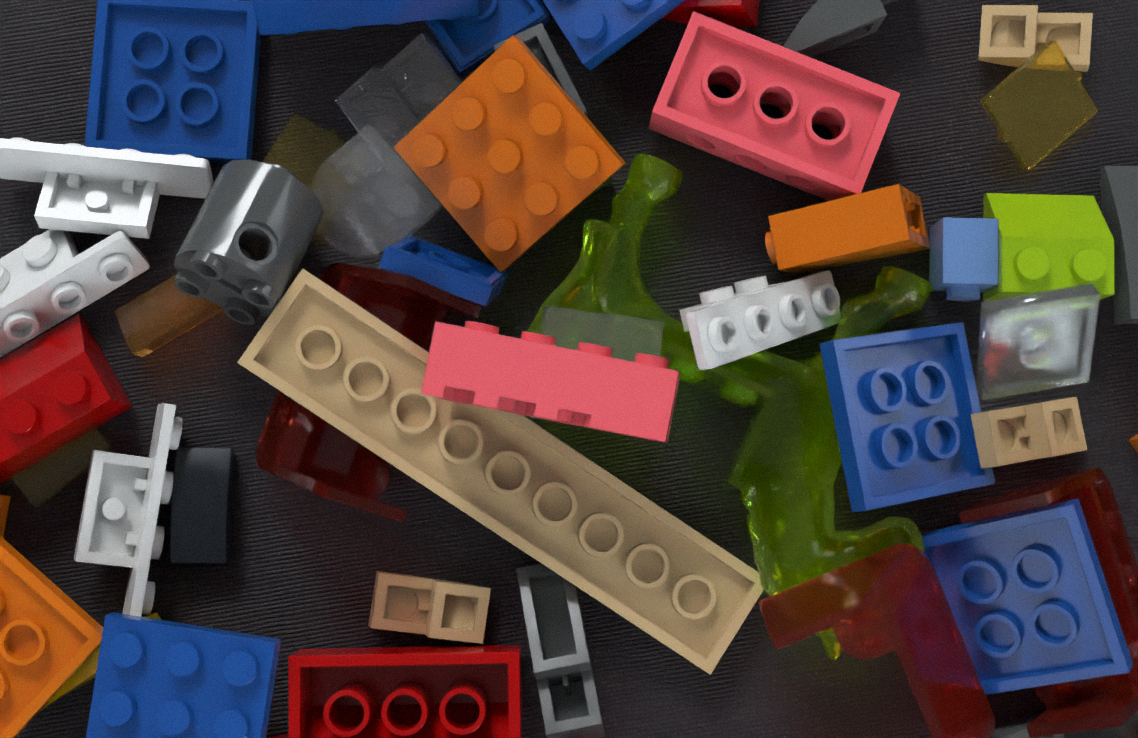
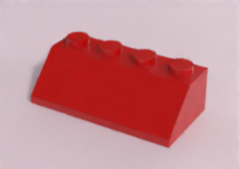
[0,314,133,484]
[288,645,522,738]

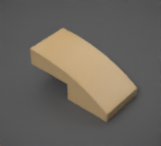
[978,5,1093,72]
[970,397,1087,469]
[368,571,491,644]

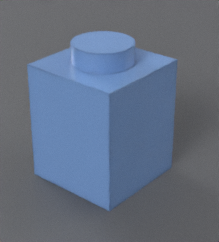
[929,217,998,301]

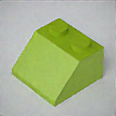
[983,193,1115,303]

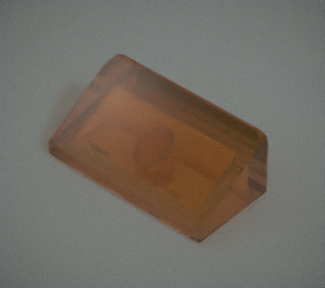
[114,275,224,357]

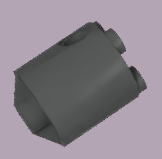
[173,159,324,325]

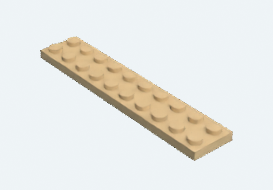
[237,268,770,675]

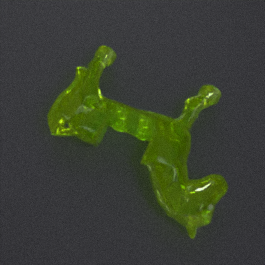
[527,153,933,660]

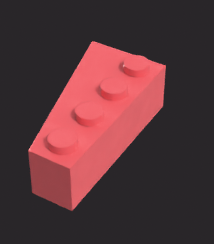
[421,321,680,443]

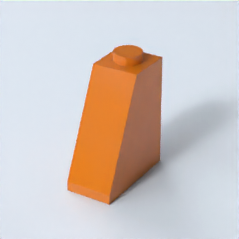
[765,184,931,274]

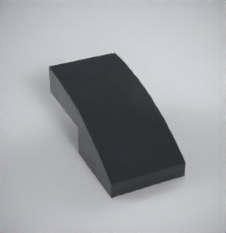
[170,448,236,567]

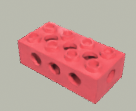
[648,11,900,201]

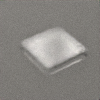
[976,283,1100,401]

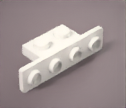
[0,137,214,239]
[0,229,150,358]
[679,270,842,370]
[74,403,183,617]

